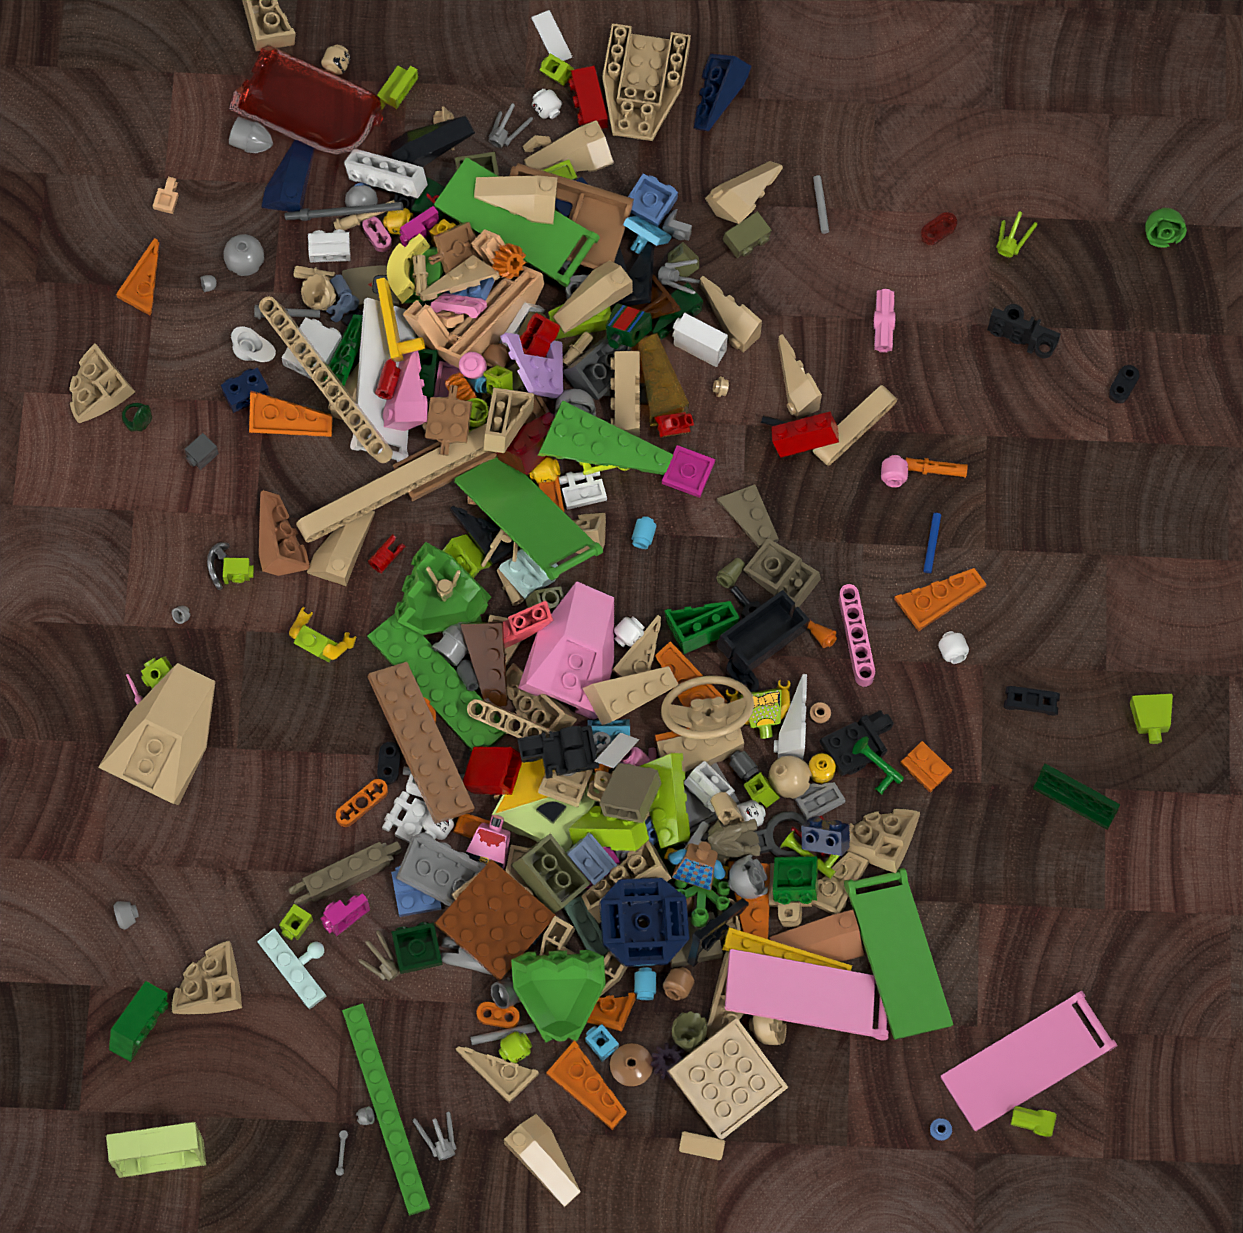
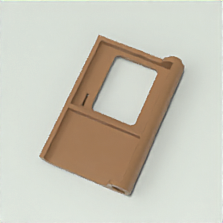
[510,163,634,269]

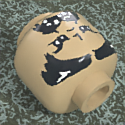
[321,45,350,76]

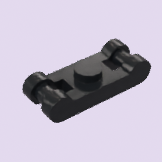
[1004,686,1060,716]

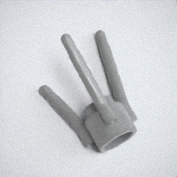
[488,103,533,148]
[658,259,700,294]
[413,1112,457,1161]

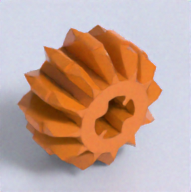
[491,243,527,279]
[445,372,476,401]

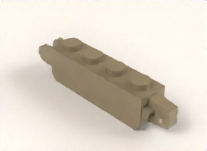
[288,841,402,906]

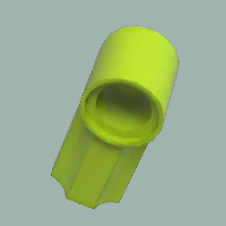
[1011,1106,1057,1137]

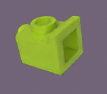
[540,53,575,87]
[483,365,513,395]
[223,558,254,584]
[744,772,780,808]
[279,904,313,940]

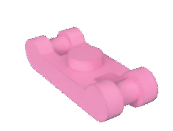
[431,293,487,318]

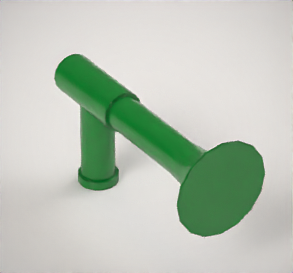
[852,736,904,794]

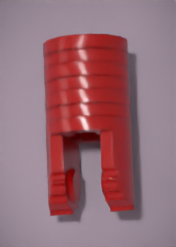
[375,358,401,400]
[368,534,406,573]

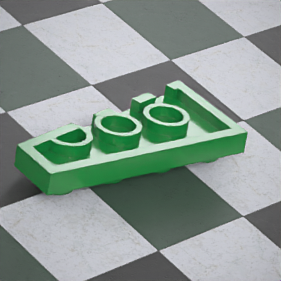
[323,314,363,392]

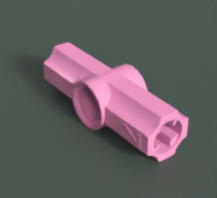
[874,289,895,352]

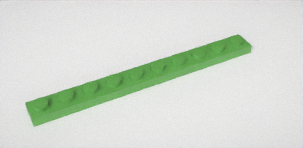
[342,1003,430,1216]

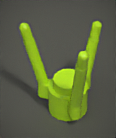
[996,211,1037,257]

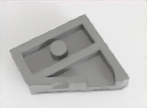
[794,782,845,820]

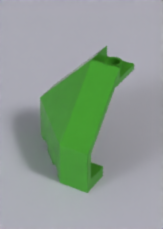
[395,542,491,635]
[511,950,605,1042]

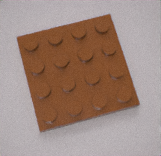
[435,859,556,981]

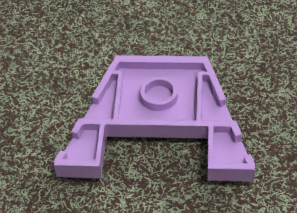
[500,333,563,398]

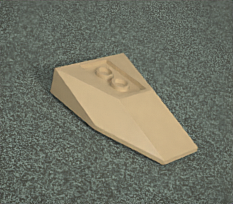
[602,24,691,141]
[98,663,216,805]

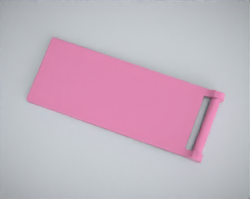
[725,949,889,1040]
[941,991,1118,1131]

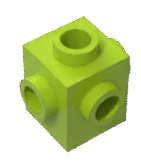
[141,656,173,689]

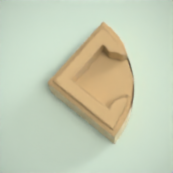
[523,135,552,152]

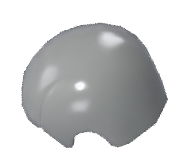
[345,185,378,207]

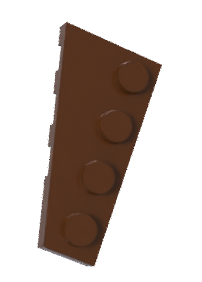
[460,622,508,707]

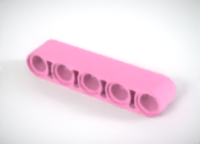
[839,584,875,687]

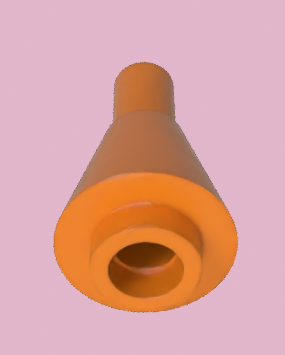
[807,620,837,648]

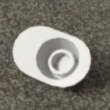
[231,327,276,362]

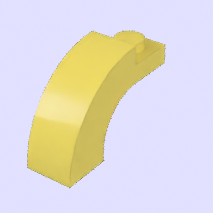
[387,233,430,304]

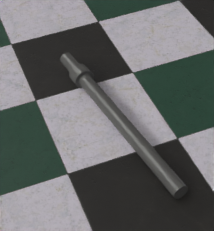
[285,202,403,221]

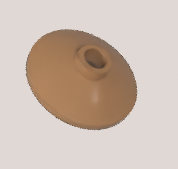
[610,1043,653,1087]

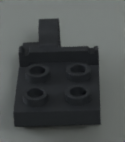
[987,304,1061,359]
[819,710,894,777]
[517,725,599,779]

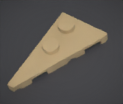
[420,255,500,301]
[612,615,661,677]
[456,1046,539,1103]

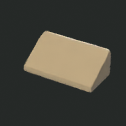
[679,1131,725,1160]

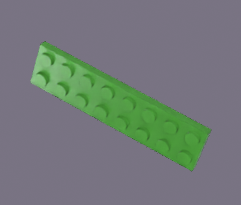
[367,613,507,751]

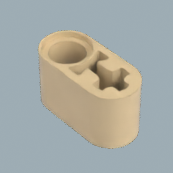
[710,792,744,826]

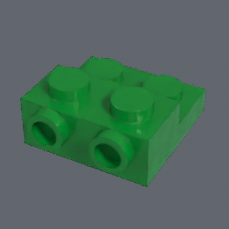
[773,856,818,905]

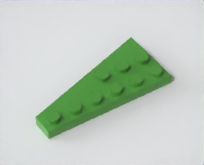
[537,401,673,475]

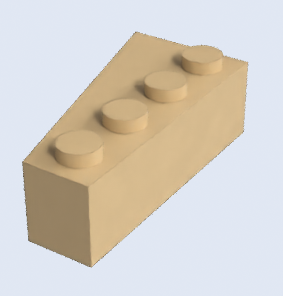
[656,728,744,779]

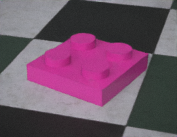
[662,445,715,498]

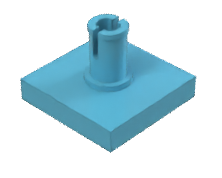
[623,216,672,254]

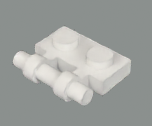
[559,471,607,510]
[382,791,430,843]

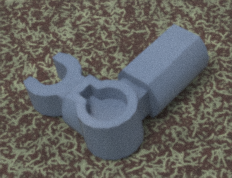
[326,275,359,322]

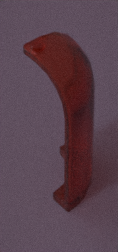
[229,45,385,154]

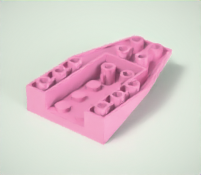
[518,582,614,720]

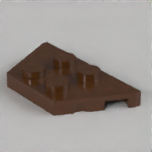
[628,274,681,319]

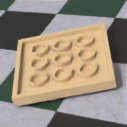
[667,1018,788,1140]

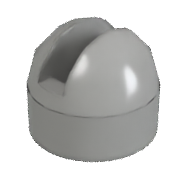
[200,275,216,292]
[172,605,190,624]
[356,1107,375,1125]

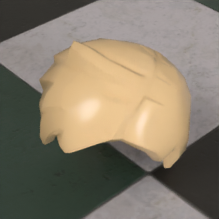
[301,273,336,310]

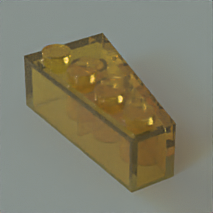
[637,333,689,427]

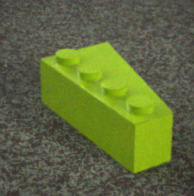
[639,753,691,849]

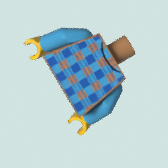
[664,842,729,891]

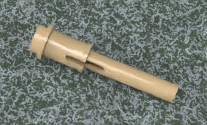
[333,200,395,231]

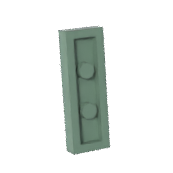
[563,895,608,956]

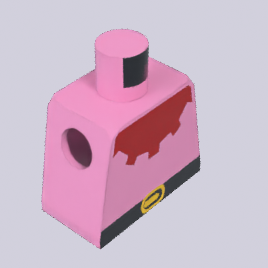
[466,815,510,869]

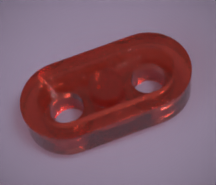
[921,212,957,245]

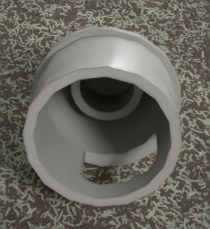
[229,117,273,153]
[432,622,469,667]

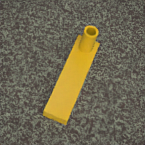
[376,278,425,362]

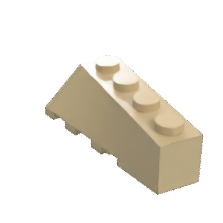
[611,351,640,436]

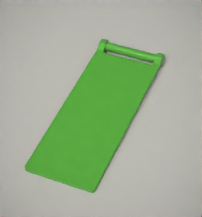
[434,158,600,287]
[454,457,603,581]
[844,868,953,1040]

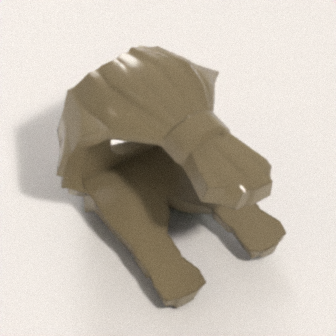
[708,819,761,866]

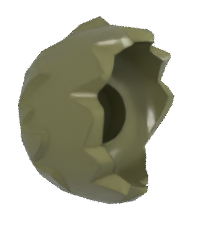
[671,1011,707,1053]

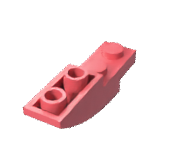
[503,601,554,648]

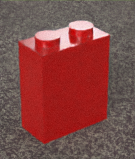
[463,747,522,795]

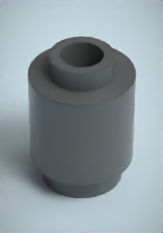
[729,750,760,782]

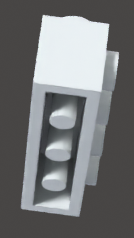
[344,149,428,198]

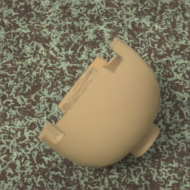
[768,755,812,799]
[749,1015,786,1045]

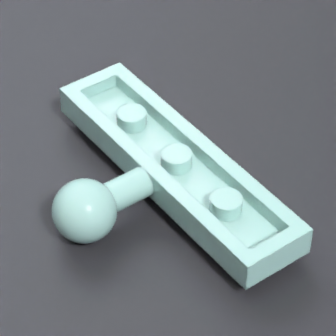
[257,929,326,1009]

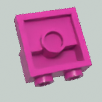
[399,206,439,247]
[320,893,370,937]

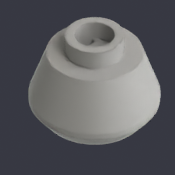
[113,901,139,930]

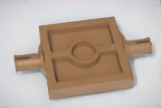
[429,222,481,275]
[425,385,473,456]

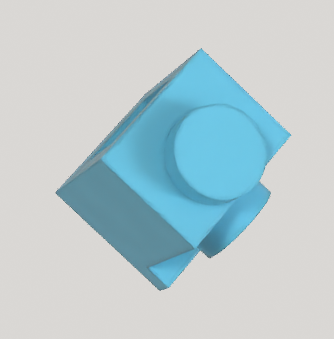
[585,1024,619,1062]

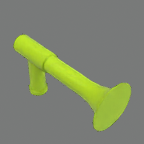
[780,831,839,879]

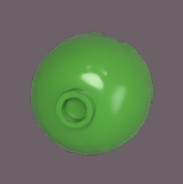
[1145,208,1187,248]

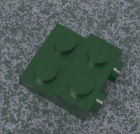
[391,922,443,974]

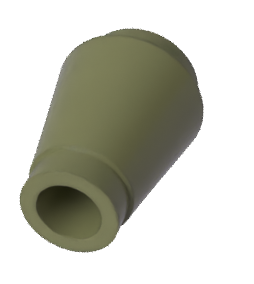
[716,558,745,588]

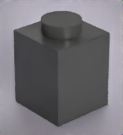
[185,433,219,470]

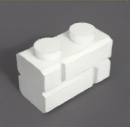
[308,230,351,263]
[684,761,735,813]

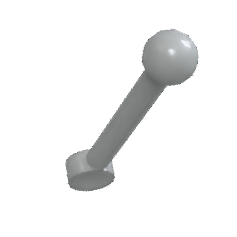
[336,1130,348,1176]

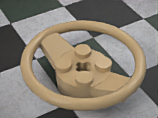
[661,675,754,740]

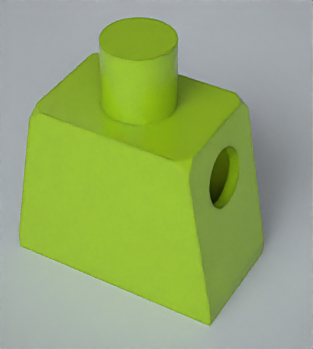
[1130,694,1173,744]

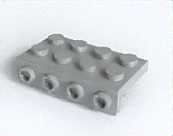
[396,833,486,906]

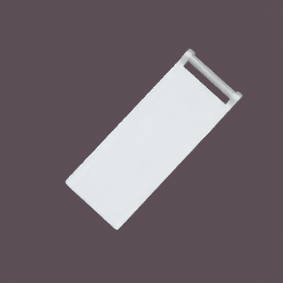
[350,298,416,462]

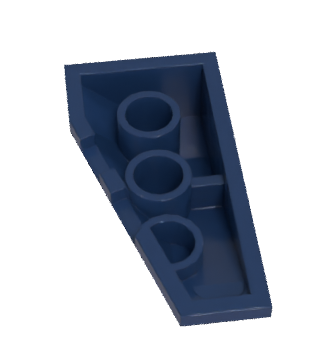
[694,54,751,131]
[262,137,316,212]

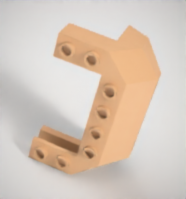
[403,229,544,368]

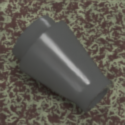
[456,660,479,691]

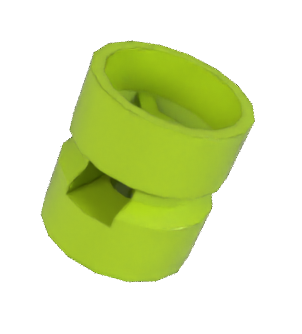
[467,398,489,432]

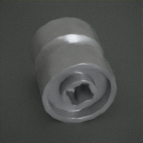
[491,975,521,1009]

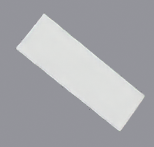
[531,10,572,61]
[595,733,639,768]

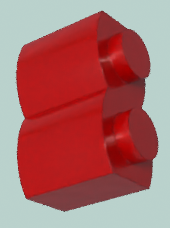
[520,313,560,357]

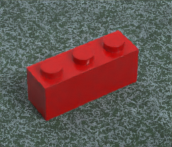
[568,66,608,129]
[772,411,839,458]

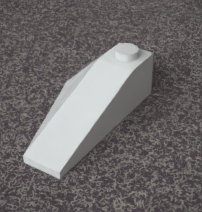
[774,674,807,760]

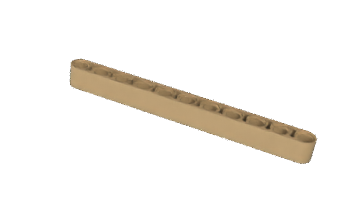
[259,296,393,463]
[296,423,487,542]

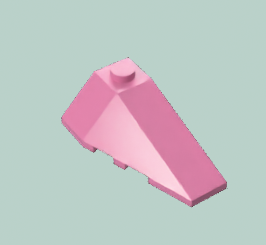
[383,351,428,431]

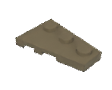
[717,485,779,548]

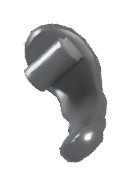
[207,542,229,590]

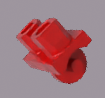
[655,412,694,438]

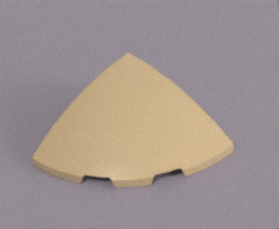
[70,344,135,423]
[847,809,920,873]
[172,941,242,1014]

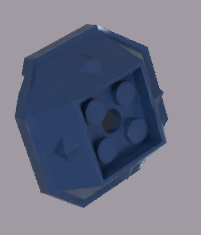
[599,878,689,967]

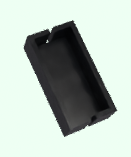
[717,590,810,676]

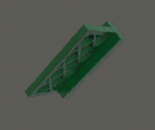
[1033,764,1121,830]

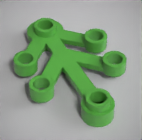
[674,877,730,927]

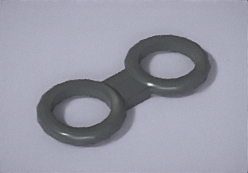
[707,811,807,875]

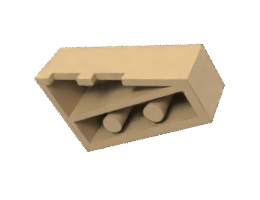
[484,388,535,453]

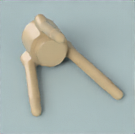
[481,529,518,567]
[426,567,461,602]

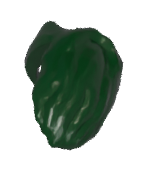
[122,403,152,432]

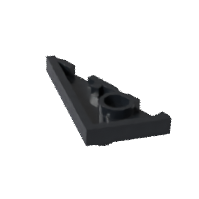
[612,242,655,308]
[450,506,520,566]
[687,898,749,967]

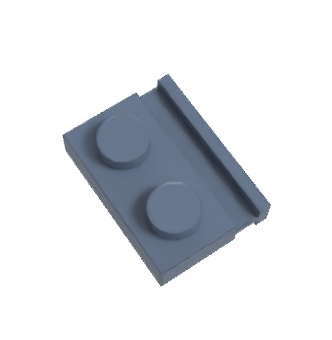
[566,832,617,885]

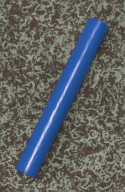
[923,513,941,573]

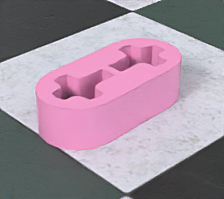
[363,216,392,252]

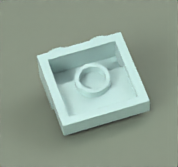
[499,549,558,599]

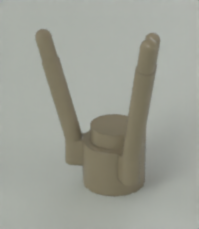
[358,930,400,982]

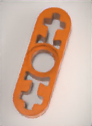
[336,779,388,827]

